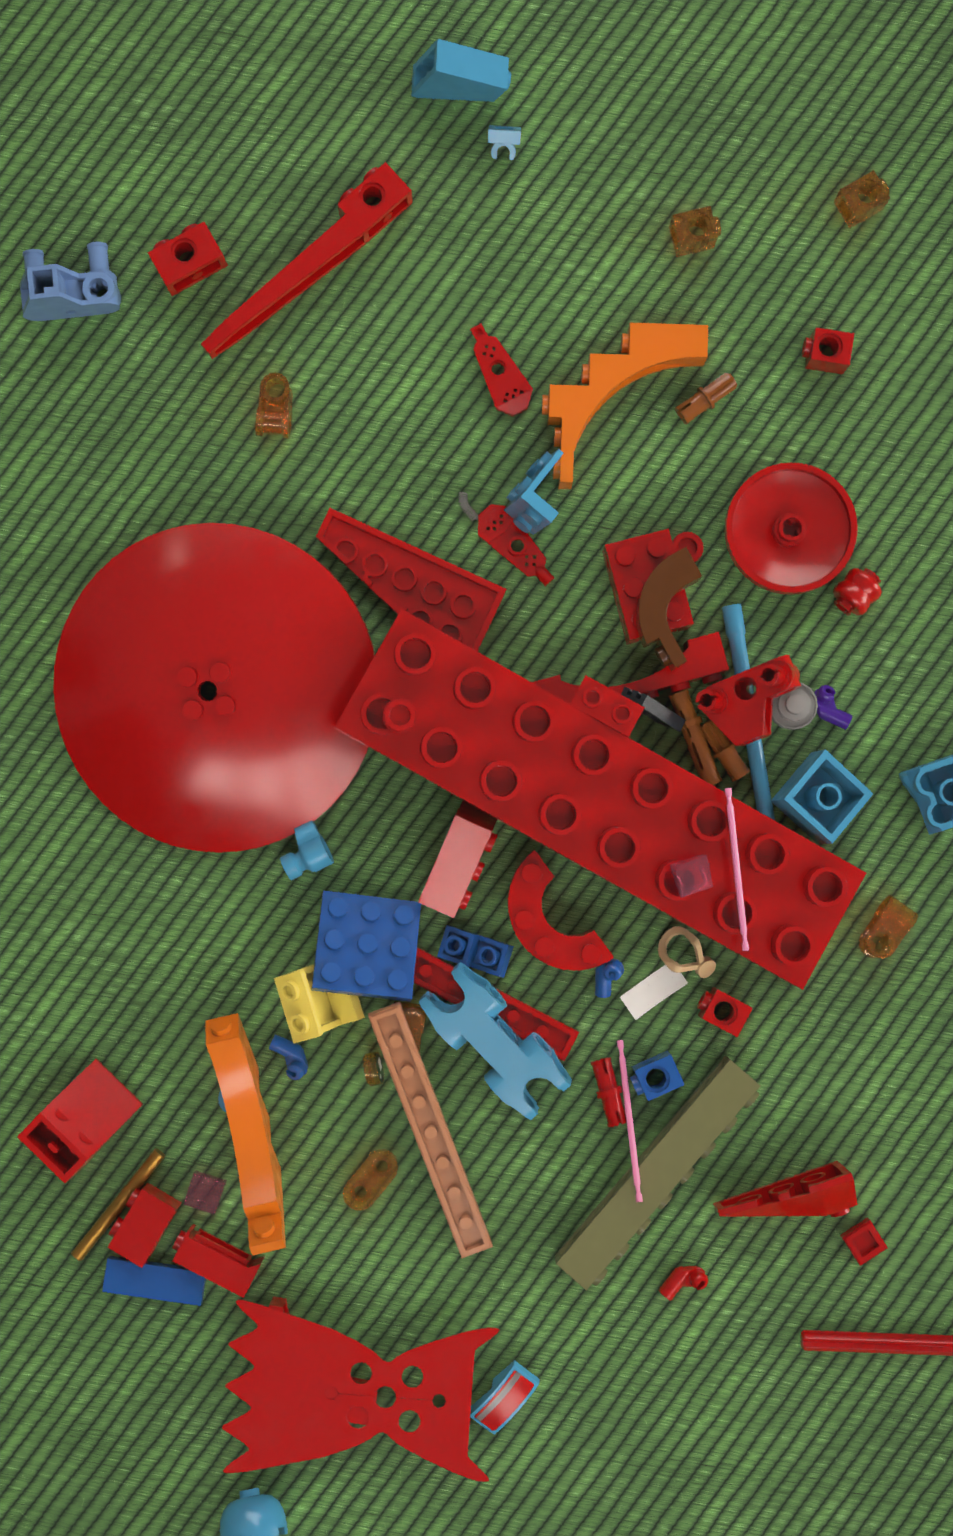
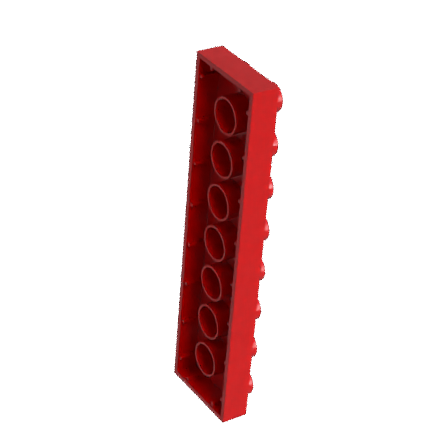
[335,608,866,990]

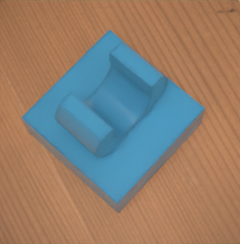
[488,125,521,160]

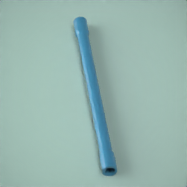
[722,604,775,820]

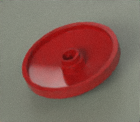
[724,462,858,595]

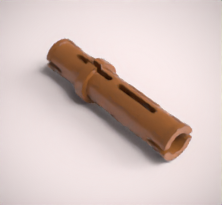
[668,689,722,785]

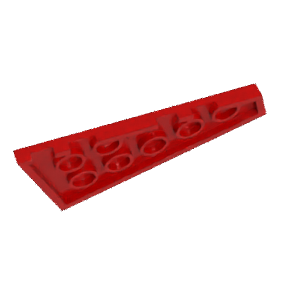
[316,508,507,652]

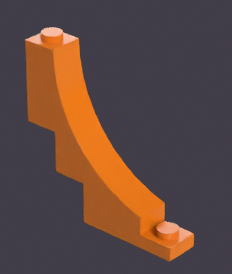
[205,1013,286,1256]

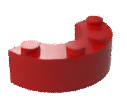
[507,850,614,971]

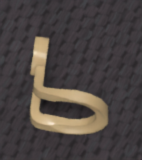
[658,926,716,978]

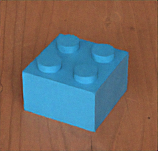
[771,749,873,844]

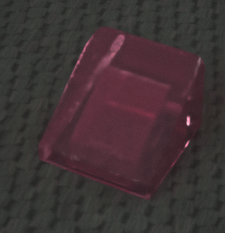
[670,854,713,897]

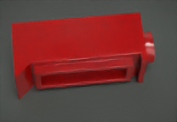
[172,1224,265,1298]

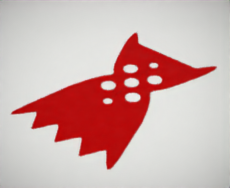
[222,1300,499,1482]

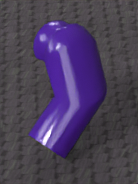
[814,685,852,730]

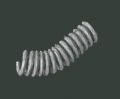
[458,492,478,521]

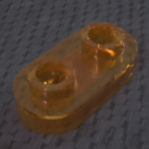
[343,1149,398,1211]

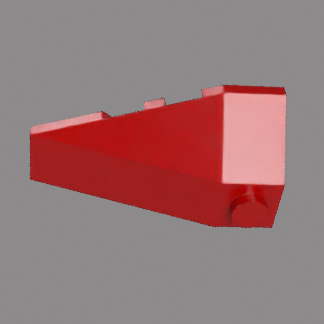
[713,1161,858,1217]

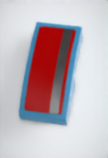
[470,1360,540,1435]

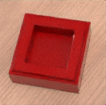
[840,1217,888,1266]

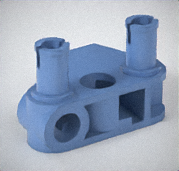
[20,242,121,321]

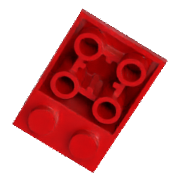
[17,1058,143,1184]

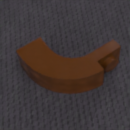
[636,547,702,671]

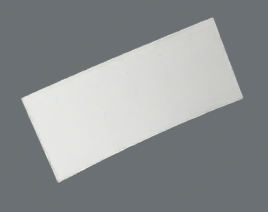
[620,965,688,1020]

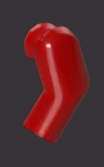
[658,1266,709,1301]

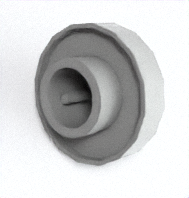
[772,683,818,730]

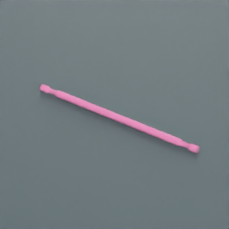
[725,788,749,951]
[617,1040,643,1203]

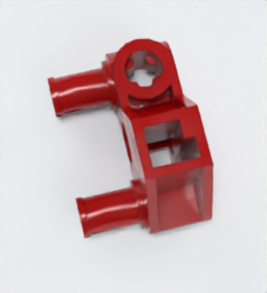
[695,655,801,746]

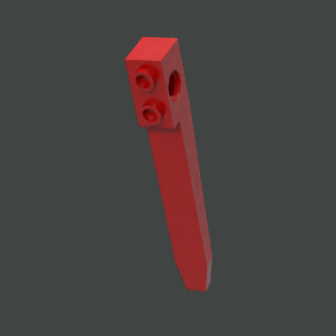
[201,162,413,359]

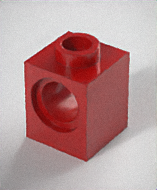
[802,327,855,374]
[697,987,753,1038]

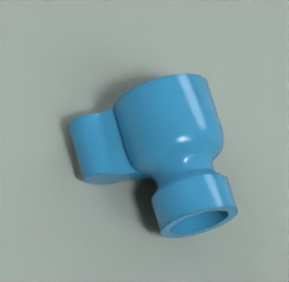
[280,820,334,881]

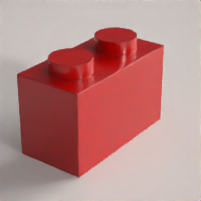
[107,1183,182,1268]

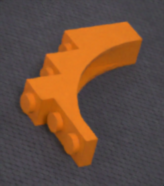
[542,323,708,489]

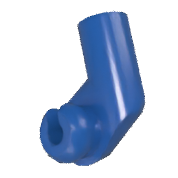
[595,958,624,998]
[269,1034,308,1080]

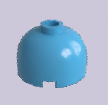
[220,1488,288,1536]

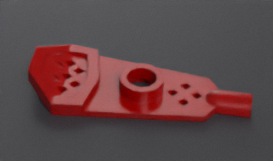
[470,323,533,417]
[478,504,555,587]

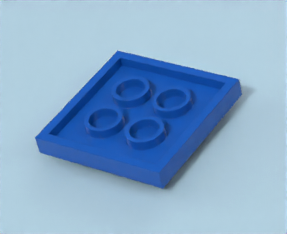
[311,891,421,1002]

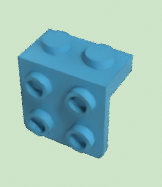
[504,448,564,535]

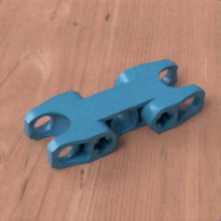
[419,962,572,1120]

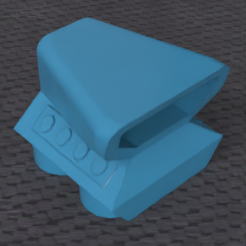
[899,754,953,835]

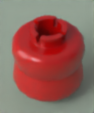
[833,568,882,616]

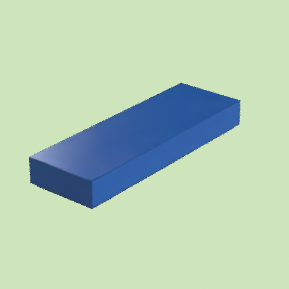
[102,1256,206,1306]

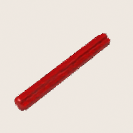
[800,1330,953,1356]

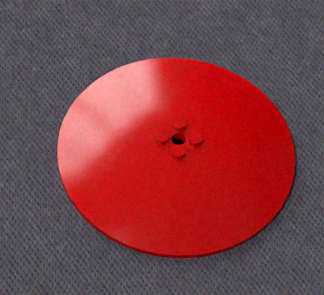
[53,523,375,853]

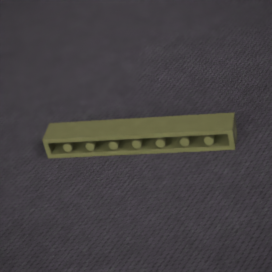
[555,1056,760,1291]

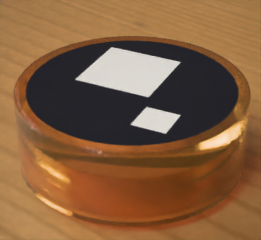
[363,1051,384,1086]

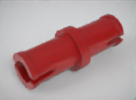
[590,1057,626,1127]

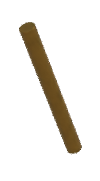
[71,1148,165,1261]

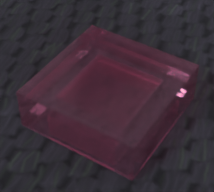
[184,1171,227,1215]

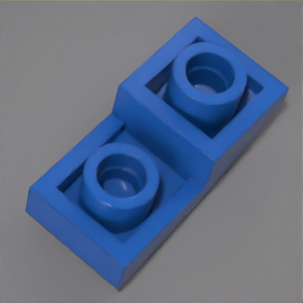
[437,925,514,978]

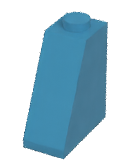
[411,39,511,102]

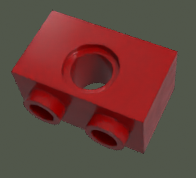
[147,221,228,296]
[570,675,645,737]

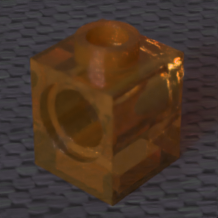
[834,170,890,229]
[669,206,721,257]

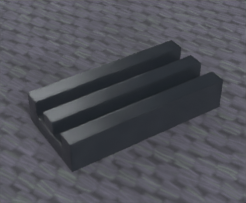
[621,687,686,732]

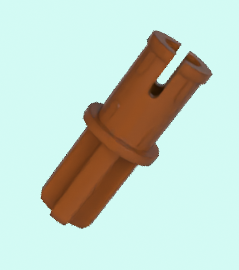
[675,373,737,425]
[701,720,750,782]

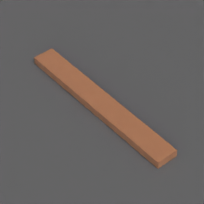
[368,1002,493,1258]

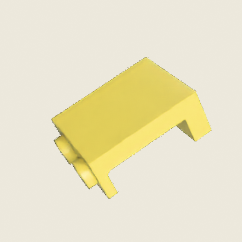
[274,964,365,1044]

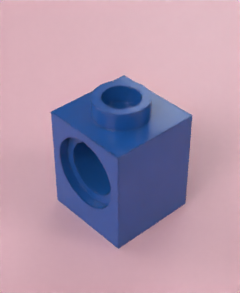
[630,1051,684,1101]

